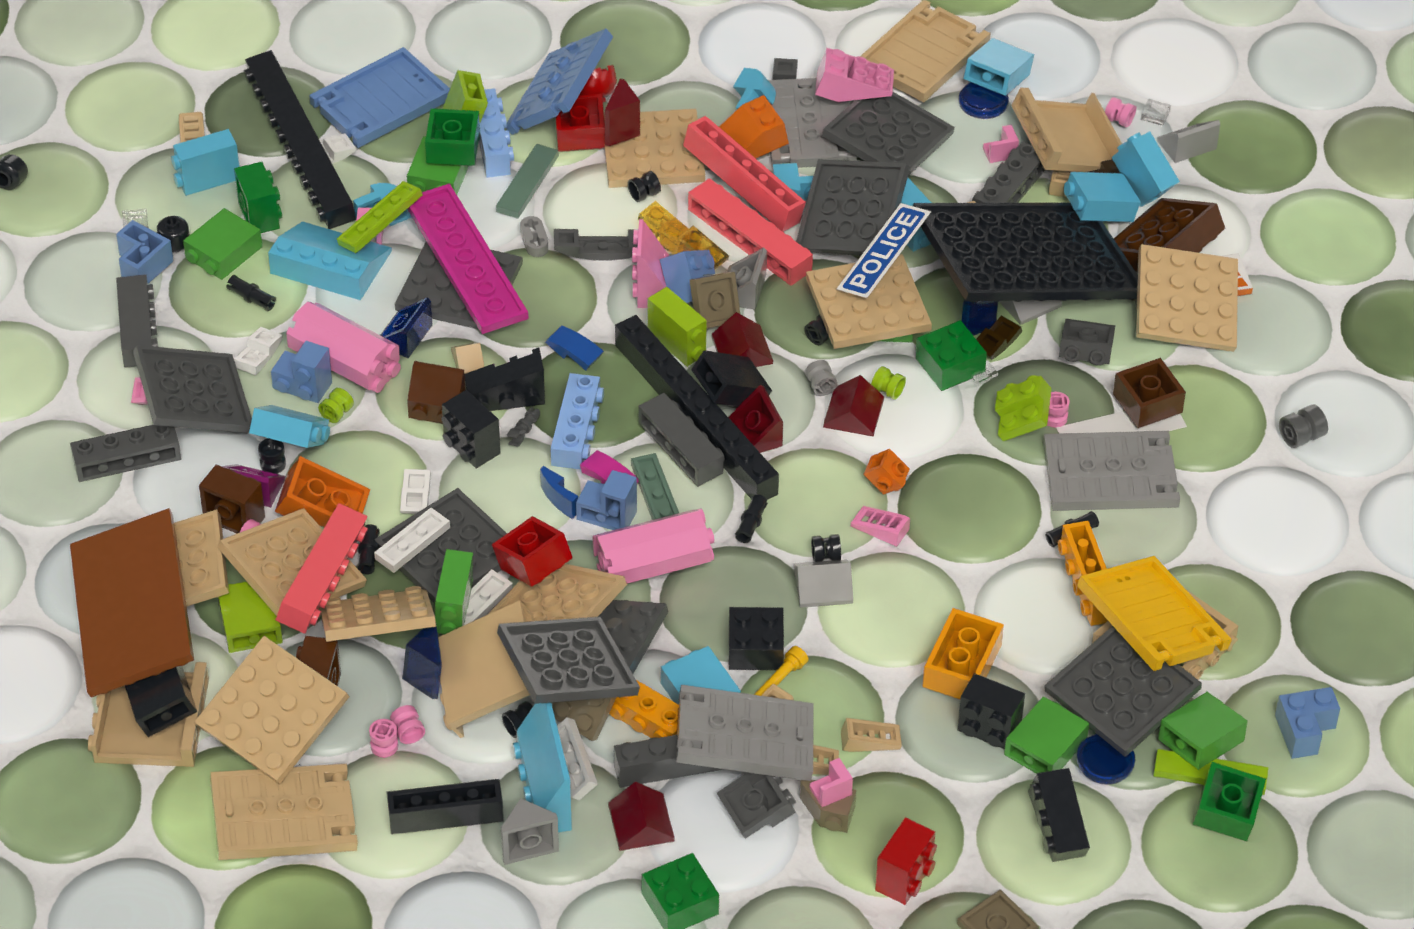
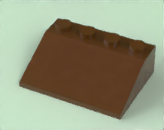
[1114,198,1225,273]

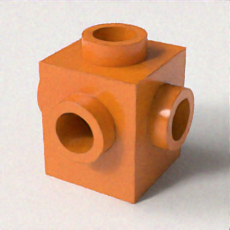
[863,449,910,495]

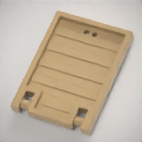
[860,0,991,103]
[210,764,358,860]

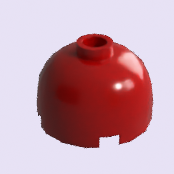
[579,65,617,103]

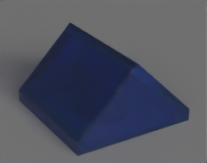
[380,297,433,358]
[962,299,998,336]
[402,626,442,699]

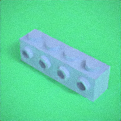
[479,88,514,178]
[551,373,604,470]

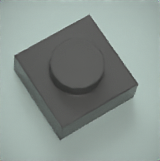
[773,58,798,80]

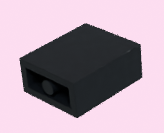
[691,350,772,407]
[125,666,197,737]

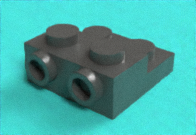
[1059,318,1116,365]
[717,772,796,839]

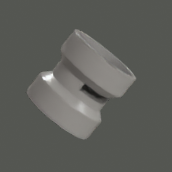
[805,360,837,396]

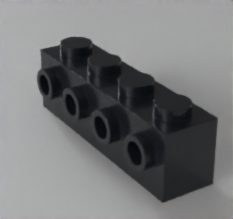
[387,779,504,834]

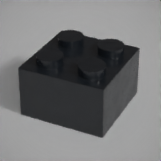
[441,390,501,469]
[729,607,784,670]
[958,673,1025,749]

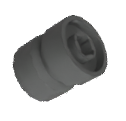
[1279,404,1328,448]

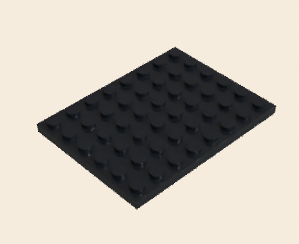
[913,203,1138,302]

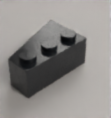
[465,347,545,411]
[1028,768,1090,862]

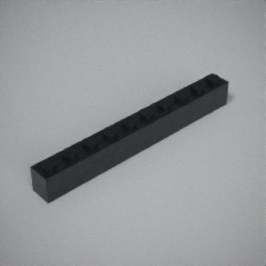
[244,50,356,229]
[615,315,779,500]

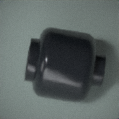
[0,154,28,190]
[157,216,190,253]

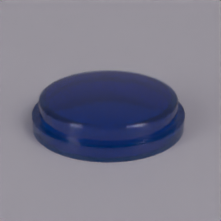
[959,82,1009,119]
[1076,734,1135,785]

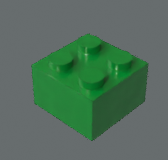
[425,108,480,166]
[234,161,282,233]
[916,320,987,391]
[1193,762,1266,841]
[642,852,719,929]

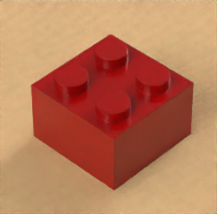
[555,93,605,151]
[492,516,573,587]
[875,817,937,905]

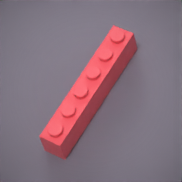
[683,116,806,232]
[688,178,813,286]
[275,503,368,634]

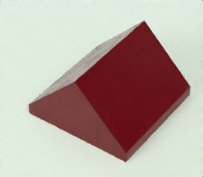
[605,78,640,146]
[712,312,773,367]
[823,375,884,437]
[728,385,783,453]
[608,781,675,851]

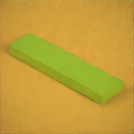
[337,181,422,253]
[1154,749,1269,795]

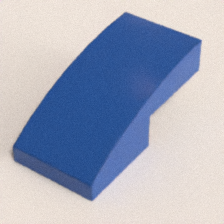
[545,326,604,371]
[540,466,578,519]

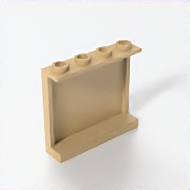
[1011,87,1122,172]
[434,600,534,738]
[88,662,209,767]

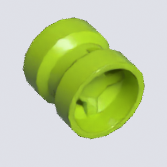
[871,366,906,400]
[318,387,354,423]

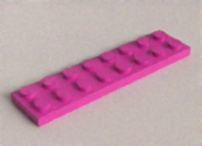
[407,183,529,334]

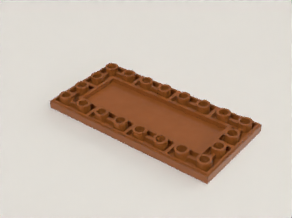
[70,508,194,697]

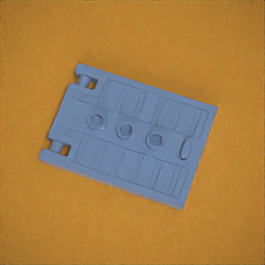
[506,28,613,135]
[309,47,450,148]

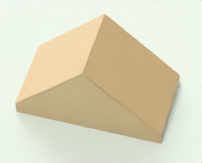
[451,342,484,374]

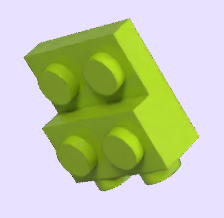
[995,375,1052,441]

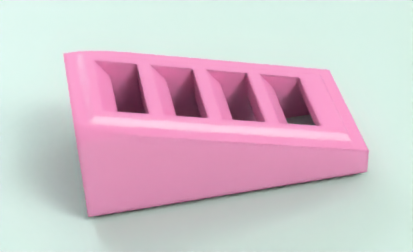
[851,506,910,547]

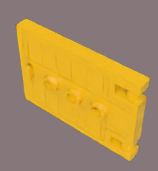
[1077,556,1232,671]

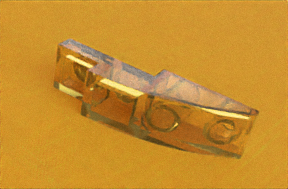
[638,201,729,270]

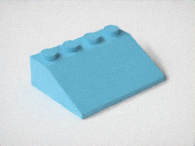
[268,221,392,300]
[513,702,572,833]

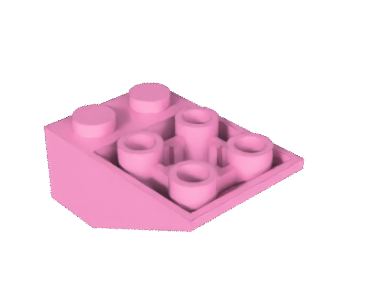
[815,48,894,102]
[632,219,669,308]

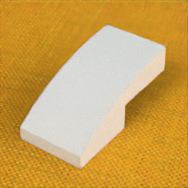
[323,133,356,164]
[234,327,283,375]
[400,469,431,514]

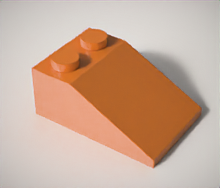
[719,95,789,159]
[275,456,370,527]

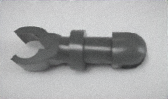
[507,407,540,447]

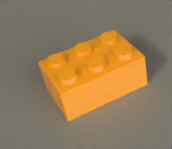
[923,608,1004,699]

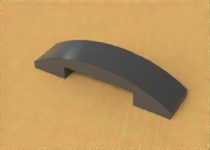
[554,229,653,261]

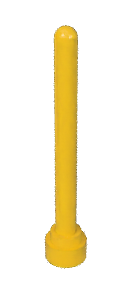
[754,646,809,696]

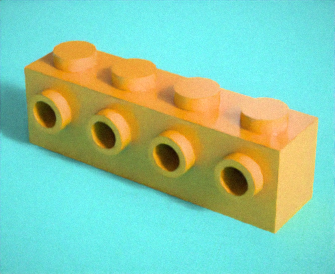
[1058,521,1108,626]
[609,680,679,738]

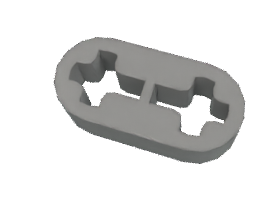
[520,216,548,257]

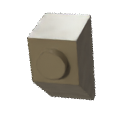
[800,779,856,833]

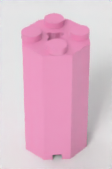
[286,301,401,393]
[593,508,714,584]

